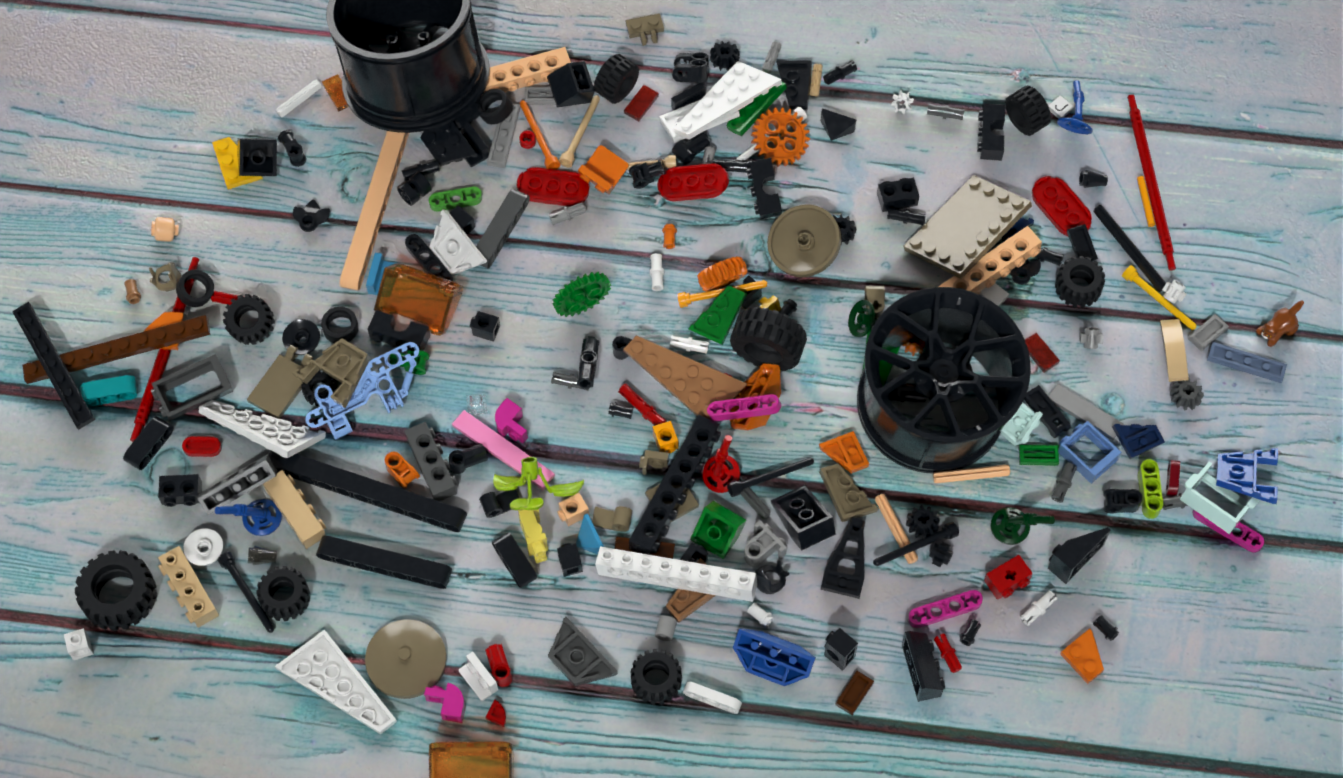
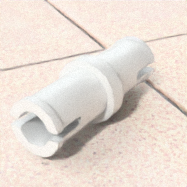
[649,253,664,291]
[670,335,709,354]
[1020,590,1057,626]

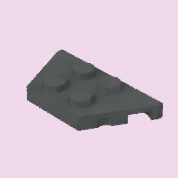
[548,617,618,686]

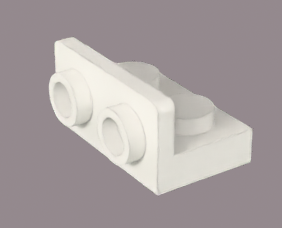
[459,651,498,701]

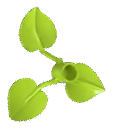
[493,457,584,510]

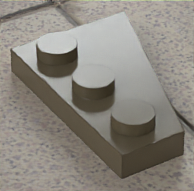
[819,464,879,522]

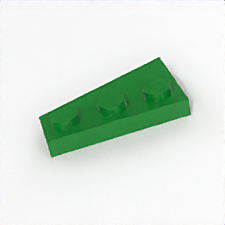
[688,285,747,345]

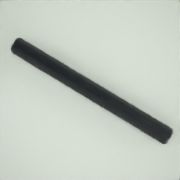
[1093,205,1166,292]

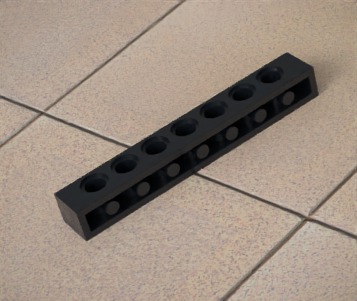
[629,415,721,555]

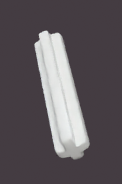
[276,79,322,117]

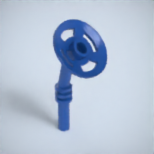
[1057,80,1093,135]
[215,499,282,536]

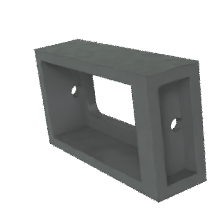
[151,354,233,421]

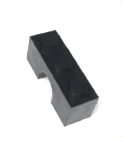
[977,103,1005,161]
[746,158,782,220]
[367,310,430,351]

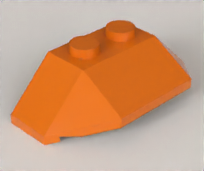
[730,364,781,430]

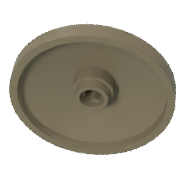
[767,205,841,277]
[365,619,447,699]

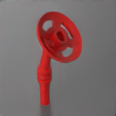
[703,435,740,493]

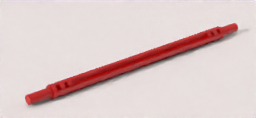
[1127,95,1176,271]
[130,257,200,442]

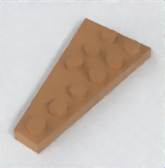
[623,335,747,421]

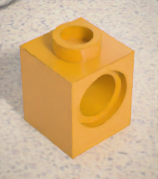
[652,421,678,454]

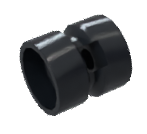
[397,172,432,206]

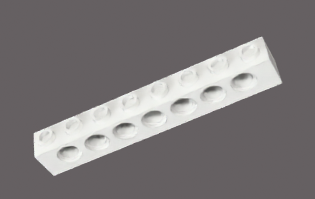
[595,546,757,602]

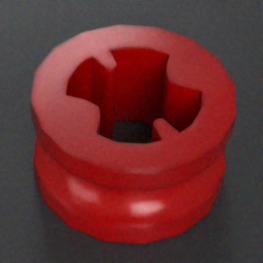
[519,130,536,149]

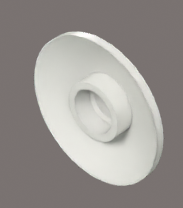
[183,528,223,566]

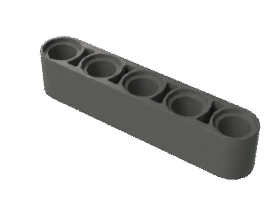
[476,189,530,269]

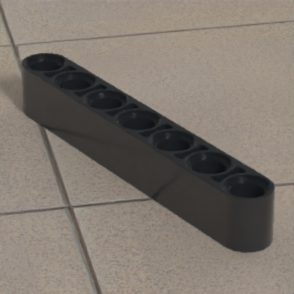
[316,536,452,589]

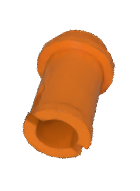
[662,224,677,249]

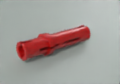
[618,383,667,426]

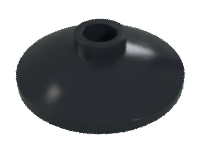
[282,319,320,355]

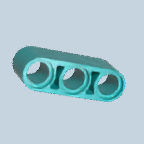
[80,375,137,407]

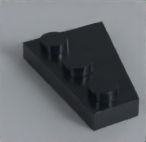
[776,60,812,110]

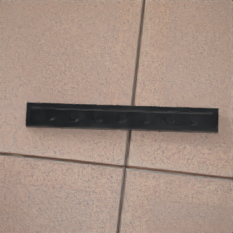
[12,302,96,430]

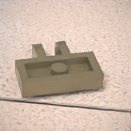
[626,13,664,46]

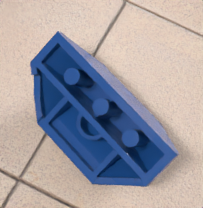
[733,628,816,686]

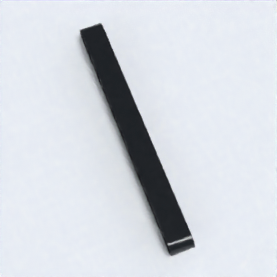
[268,450,467,533]

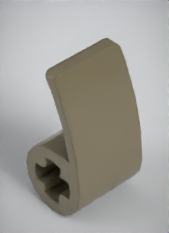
[592,506,632,532]

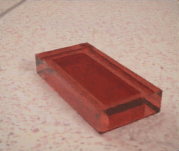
[624,85,659,122]
[1025,333,1060,373]

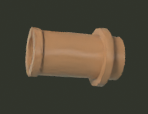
[124,279,141,304]

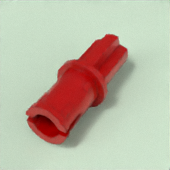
[934,634,962,673]

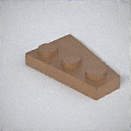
[666,558,716,623]

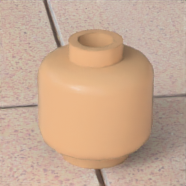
[151,217,179,242]

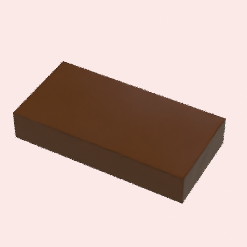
[835,671,874,716]

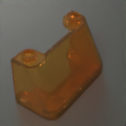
[374,263,464,336]
[429,742,514,778]

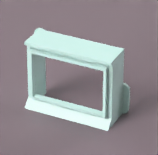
[1180,462,1260,534]

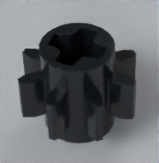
[929,541,953,567]

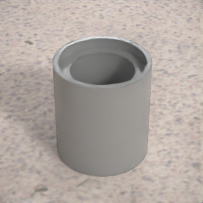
[655,615,677,641]

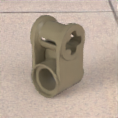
[865,286,885,319]

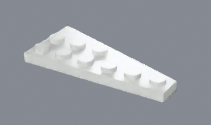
[674,61,782,140]
[199,400,326,458]
[275,630,397,734]

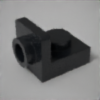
[680,543,708,563]

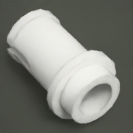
[747,603,773,627]

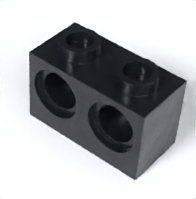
[877,177,919,212]
[158,474,202,507]

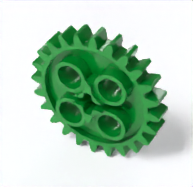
[552,272,611,317]

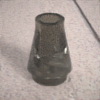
[248,546,277,565]

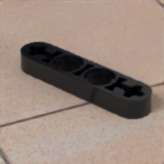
[405,234,454,292]

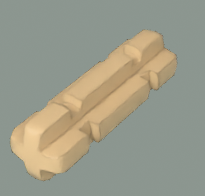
[809,64,823,97]

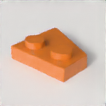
[819,431,869,474]
[1060,628,1104,684]

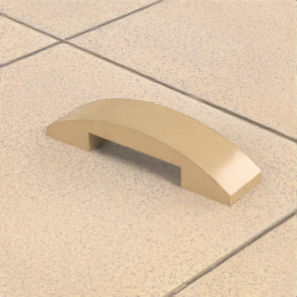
[1160,319,1188,382]

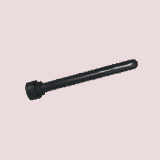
[727,458,814,497]
[873,522,959,566]
[217,552,274,633]

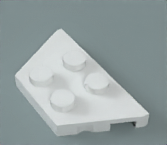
[429,209,487,275]

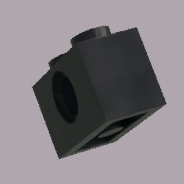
[824,628,858,671]

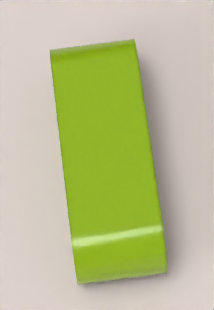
[1137,459,1163,519]

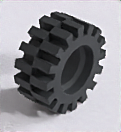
[301,370,338,407]

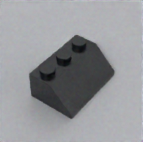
[902,631,945,702]

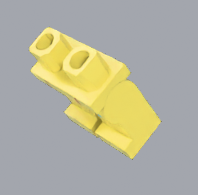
[518,509,548,563]

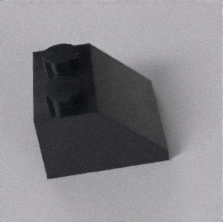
[237,138,277,176]

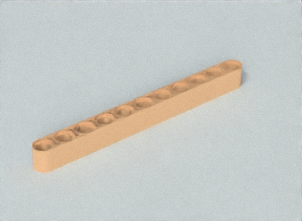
[340,131,409,291]

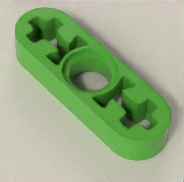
[429,186,482,212]

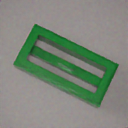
[1018,445,1059,466]

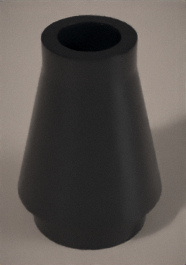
[1079,170,1108,188]

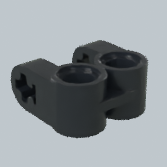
[672,52,709,83]

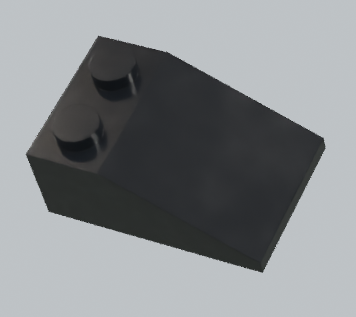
[771,485,836,551]
[1048,527,1111,584]

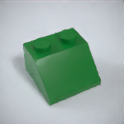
[690,501,747,559]

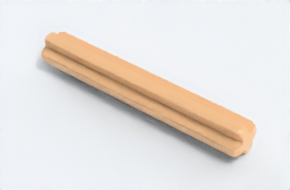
[933,464,1010,483]
[875,494,918,564]

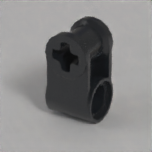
[1103,489,1143,514]

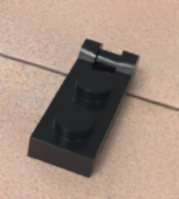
[1024,385,1071,438]

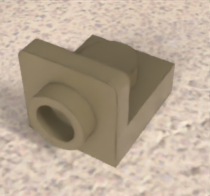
[639,450,669,475]

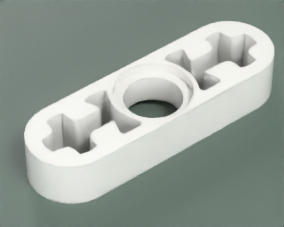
[683,682,742,714]

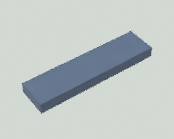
[1207,342,1287,383]

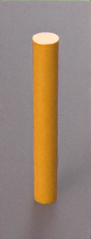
[1137,176,1155,227]

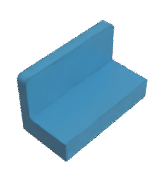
[366,253,398,297]

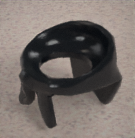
[755,560,789,594]

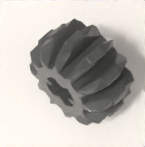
[1170,378,1204,411]

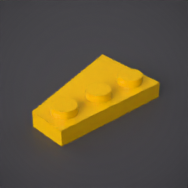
[212,137,263,190]

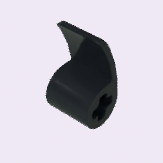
[612,336,632,360]
[479,489,520,518]

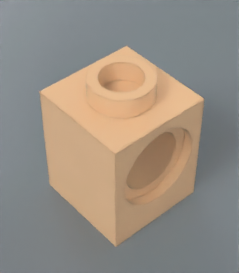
[557,493,589,527]

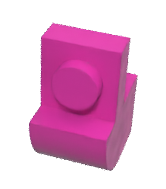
[495,398,528,443]
[424,683,466,723]

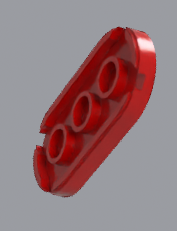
[657,163,729,201]
[517,167,589,207]
[1032,176,1092,236]

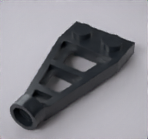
[821,518,866,599]

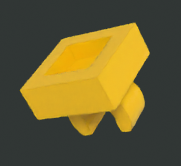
[758,295,781,311]

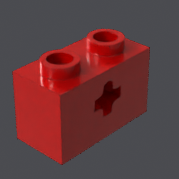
[984,555,1033,600]

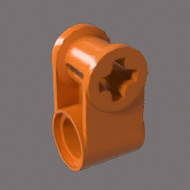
[385,452,420,489]

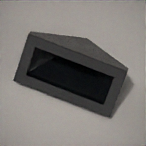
[820,108,857,141]

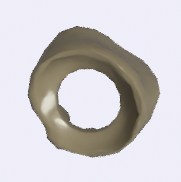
[149,263,182,292]

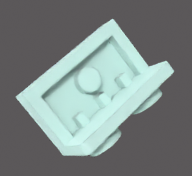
[1000,402,1043,446]

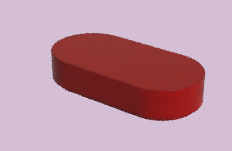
[182,436,222,457]

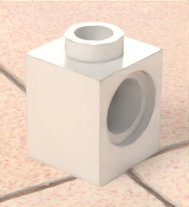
[64,628,94,661]

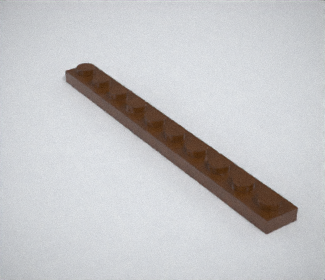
[22,315,211,384]

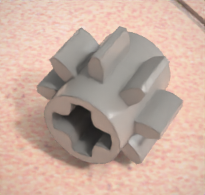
[1079,327,1103,349]

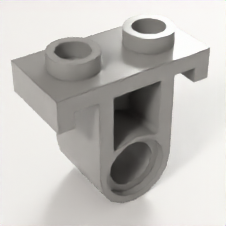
[744,520,787,566]

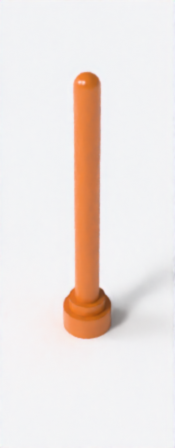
[520,100,561,170]

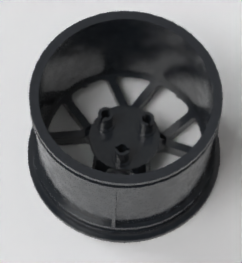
[326,0,490,133]
[857,287,1031,474]

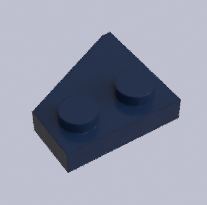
[1112,424,1165,459]

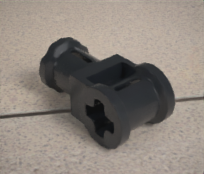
[278,130,306,167]
[629,159,667,189]

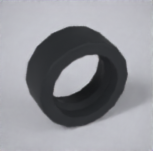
[480,89,512,125]
[176,269,214,307]
[321,306,358,343]

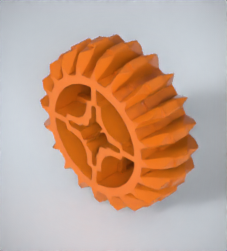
[697,256,748,291]

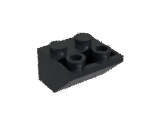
[547,61,595,107]

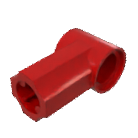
[485,644,512,687]

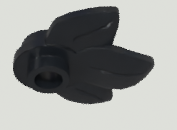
[293,200,330,232]
[1004,259,1041,285]

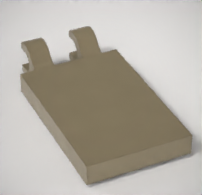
[247,345,313,419]

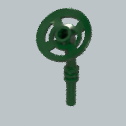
[848,300,878,337]
[990,507,1055,545]

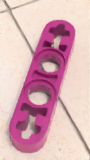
[707,394,782,421]
[1192,509,1264,553]
[908,590,983,628]

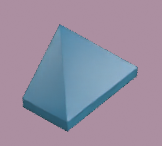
[576,513,604,554]

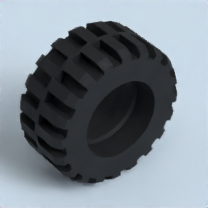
[730,307,807,371]
[75,550,157,631]

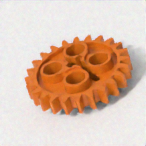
[751,107,810,167]

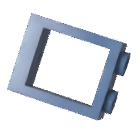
[1059,421,1122,484]

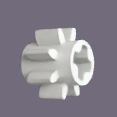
[891,90,914,114]
[1162,280,1187,303]

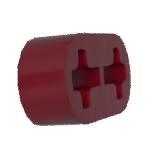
[1166,460,1180,496]

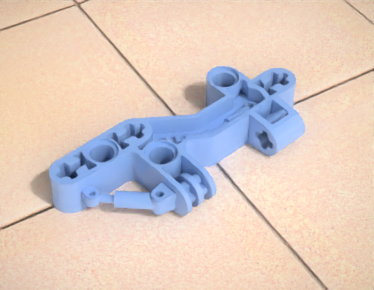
[305,342,419,440]

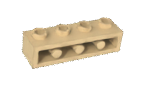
[263,470,326,549]
[158,546,219,628]

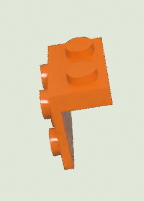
[578,145,629,194]

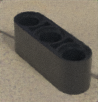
[123,416,174,470]
[492,532,538,588]

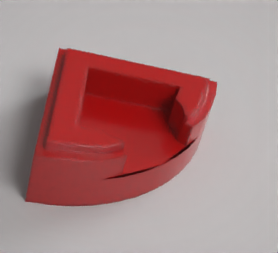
[485,700,506,727]

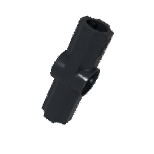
[577,336,599,390]

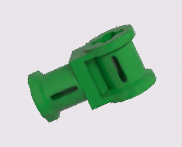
[390,350,430,375]

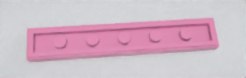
[452,410,555,490]

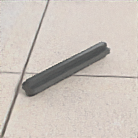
[723,461,771,519]

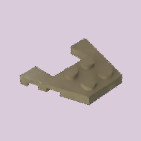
[292,339,370,408]

